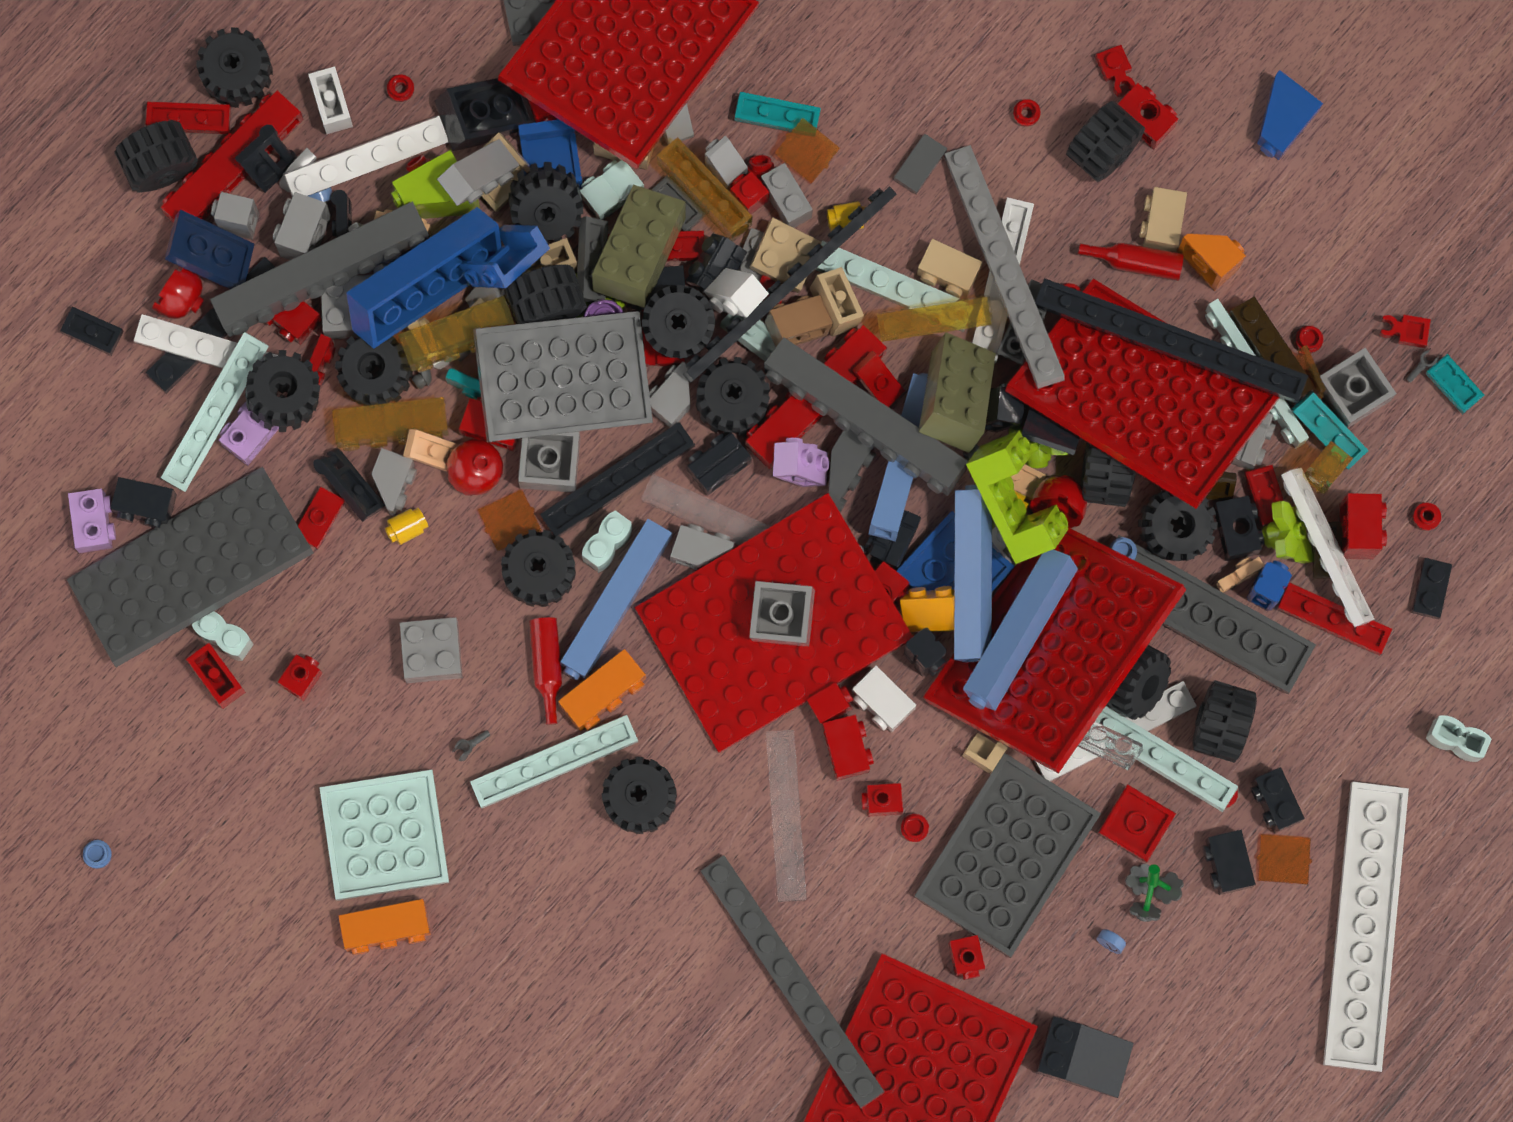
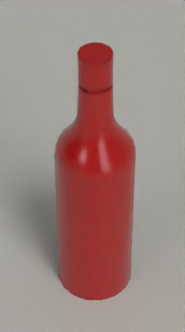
[1078,243,1184,281]
[529,617,562,725]

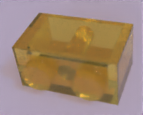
[1305,441,1353,495]

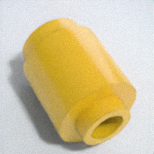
[827,201,868,231]
[385,508,429,545]

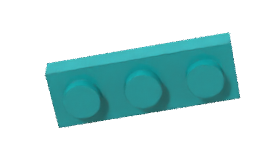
[734,92,821,137]
[1291,391,1369,470]

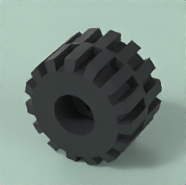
[196,27,273,108]
[1066,100,1145,182]
[114,120,198,193]
[509,162,583,244]
[504,265,587,324]
[642,285,715,358]
[335,336,413,408]
[245,350,320,432]
[696,357,770,436]
[1081,442,1136,507]
[1138,490,1217,561]
[501,529,576,607]
[1106,645,1171,720]
[1192,680,1257,763]
[602,757,677,834]

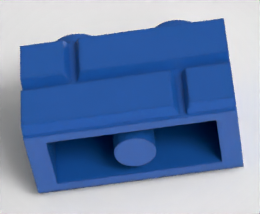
[1246,560,1292,611]

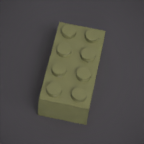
[592,184,686,308]
[919,332,996,453]

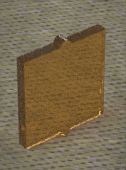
[775,118,840,184]
[1296,345,1326,399]
[478,489,542,552]
[1256,834,1312,885]

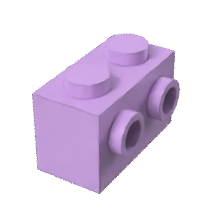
[219,402,279,466]
[773,438,829,487]
[68,488,116,553]

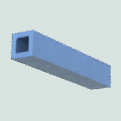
[869,373,928,542]
[954,485,992,662]
[561,519,672,680]
[963,549,1078,711]

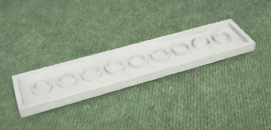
[1323,782,1409,1072]

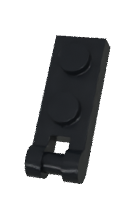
[331,190,352,238]
[313,448,385,522]

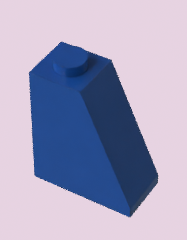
[1257,70,1323,160]

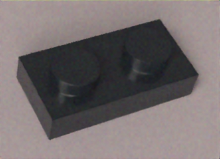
[60,306,124,356]
[1411,558,1453,620]

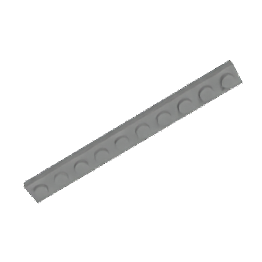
[945,145,1064,389]

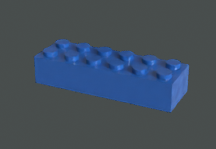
[346,207,501,349]

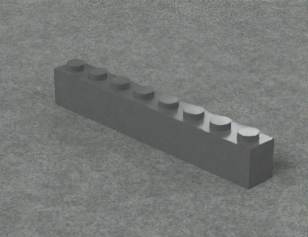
[210,201,430,337]
[764,337,968,496]

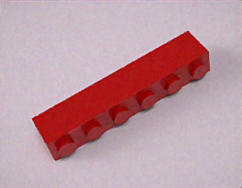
[161,90,304,223]
[746,325,887,470]

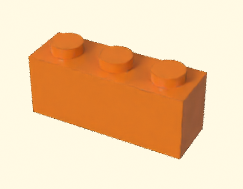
[558,649,646,731]
[338,899,431,955]

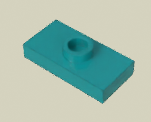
[1425,354,1485,415]
[445,368,481,400]

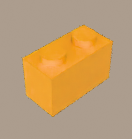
[900,586,955,632]

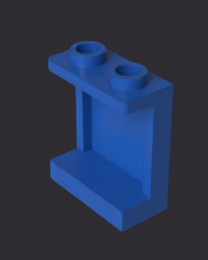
[518,119,583,189]
[460,225,550,288]

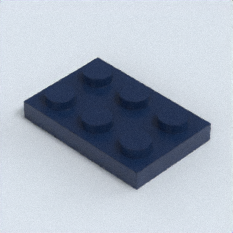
[165,210,255,289]

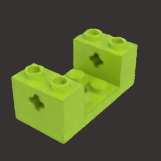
[966,430,1068,564]

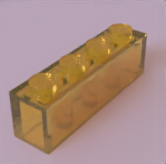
[657,137,753,242]
[398,295,515,372]
[877,295,994,342]
[332,397,449,451]

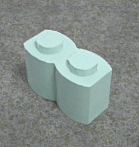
[580,160,644,220]
[582,511,632,573]
[192,611,254,661]
[1426,715,1492,762]

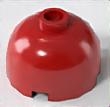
[152,266,204,319]
[446,439,503,496]
[1030,475,1087,528]

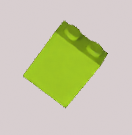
[391,150,480,219]

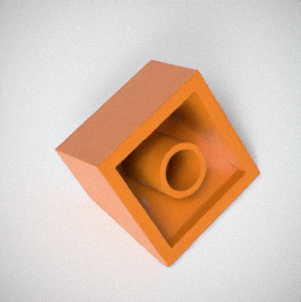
[1177,234,1246,291]

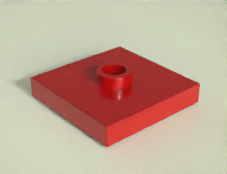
[1098,784,1176,863]

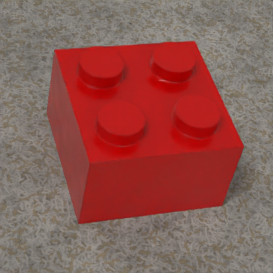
[1339,493,1387,560]

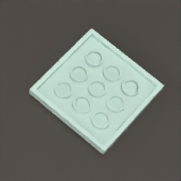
[320,770,449,901]

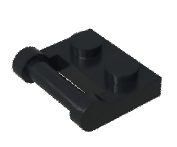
[235,124,298,193]

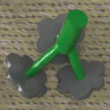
[1125,864,1184,922]

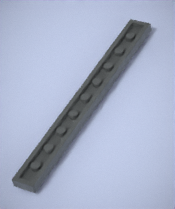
[701,855,885,1108]

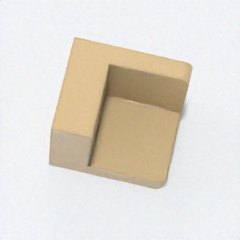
[962,733,1008,775]

